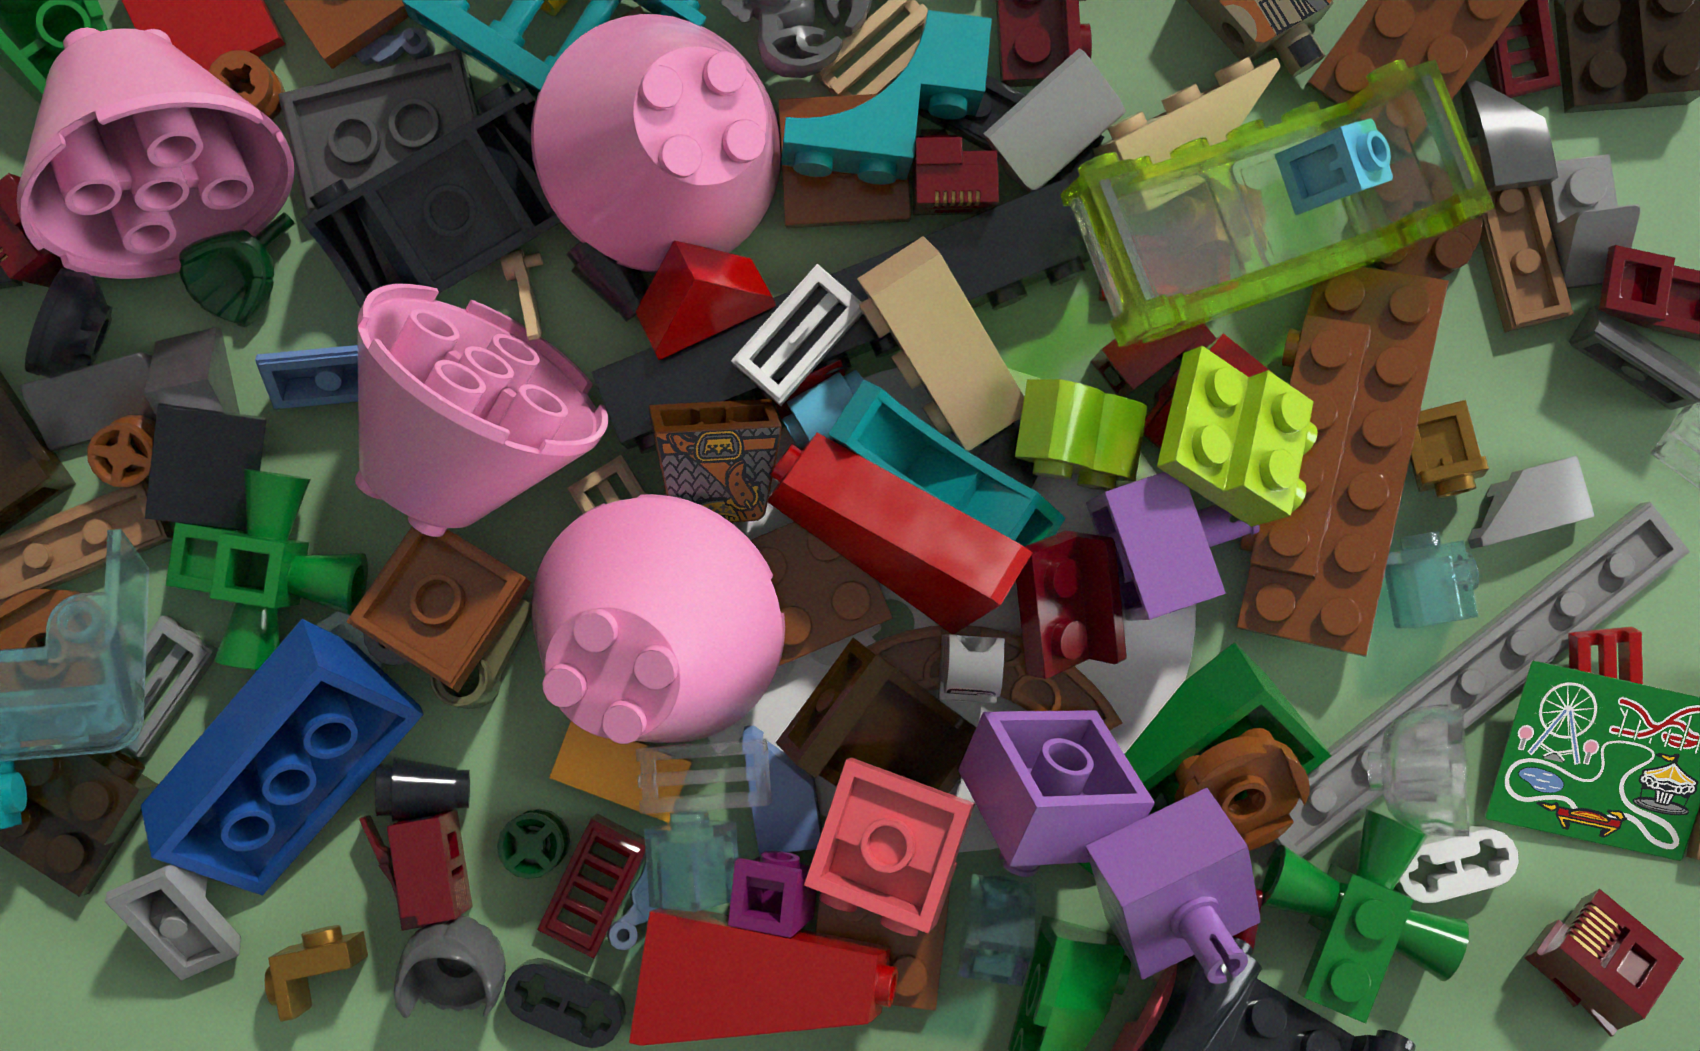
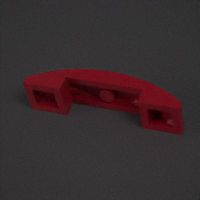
[1599,245,1700,341]

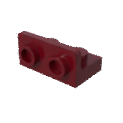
[996,0,1092,87]
[1016,530,1127,679]

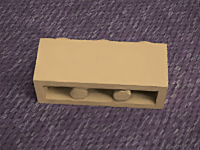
[857,236,1024,451]

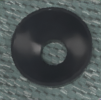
[25,266,113,379]

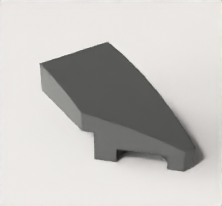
[1460,80,1558,192]

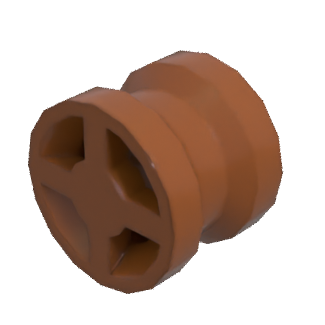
[208,50,285,120]
[87,415,156,488]

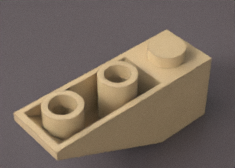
[1092,56,1281,217]

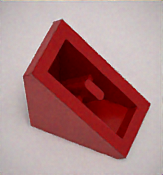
[636,240,776,360]

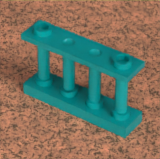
[402,0,707,99]

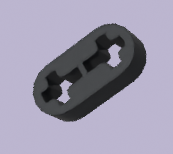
[504,958,626,1048]

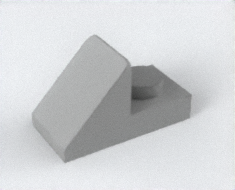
[1541,154,1640,289]
[105,865,241,981]

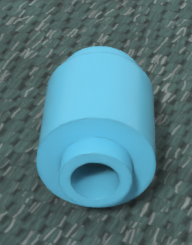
[782,369,863,450]

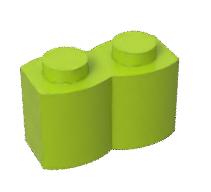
[1015,379,1147,491]

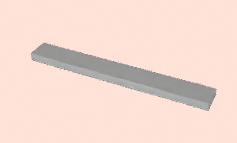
[1272,502,1690,857]

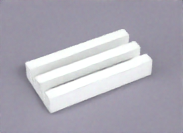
[731,264,863,406]

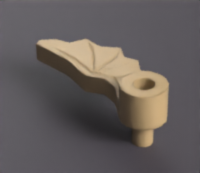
[500,249,544,341]

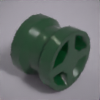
[497,809,570,879]

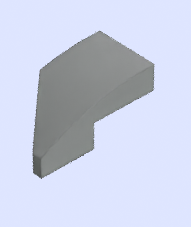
[1468,456,1594,549]

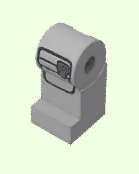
[938,634,1005,703]

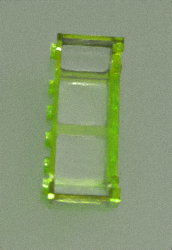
[1060,59,1495,347]

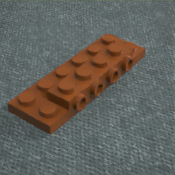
[1237,260,1449,657]

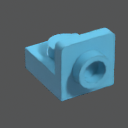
[1274,118,1393,216]

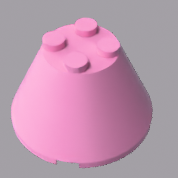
[531,14,781,272]
[16,28,294,279]
[355,284,608,537]
[532,494,785,744]

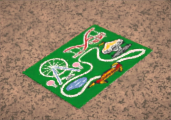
[1485,661,1700,861]

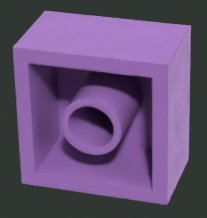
[1086,472,1260,621]
[958,710,1155,877]
[1086,788,1261,984]

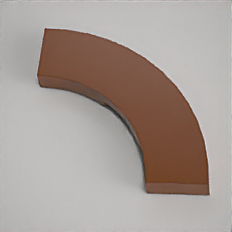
[866,625,1123,731]

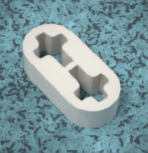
[1395,826,1519,903]

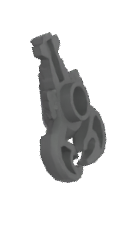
[721,0,872,78]

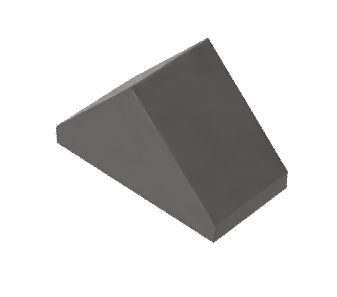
[144,327,240,416]

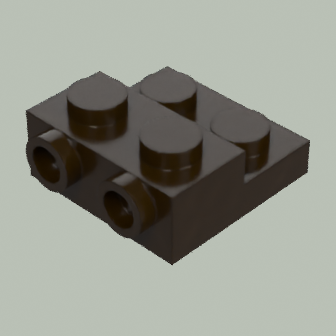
[1554,0,1700,113]
[0,715,158,897]

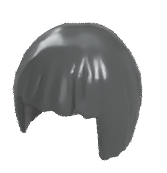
[394,915,506,1018]

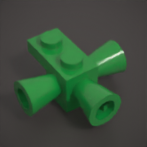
[165,469,368,670]
[1258,809,1469,1024]

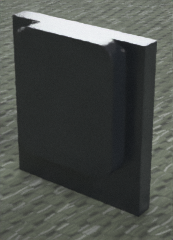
[145,403,267,530]

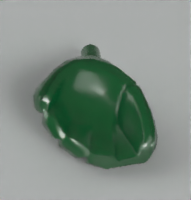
[179,212,295,327]

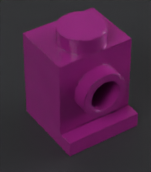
[728,851,817,938]

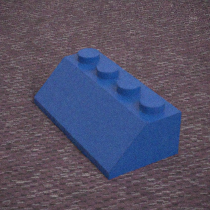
[140,619,424,896]

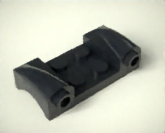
[301,82,561,308]
[1138,936,1416,1051]

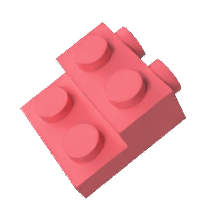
[804,758,975,936]

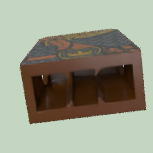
[649,399,781,524]

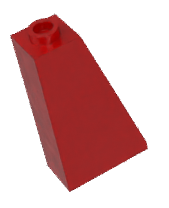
[768,432,1033,635]
[629,904,898,1046]

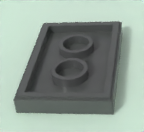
[278,49,479,214]

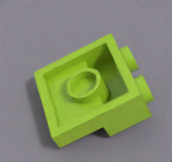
[1157,346,1317,527]

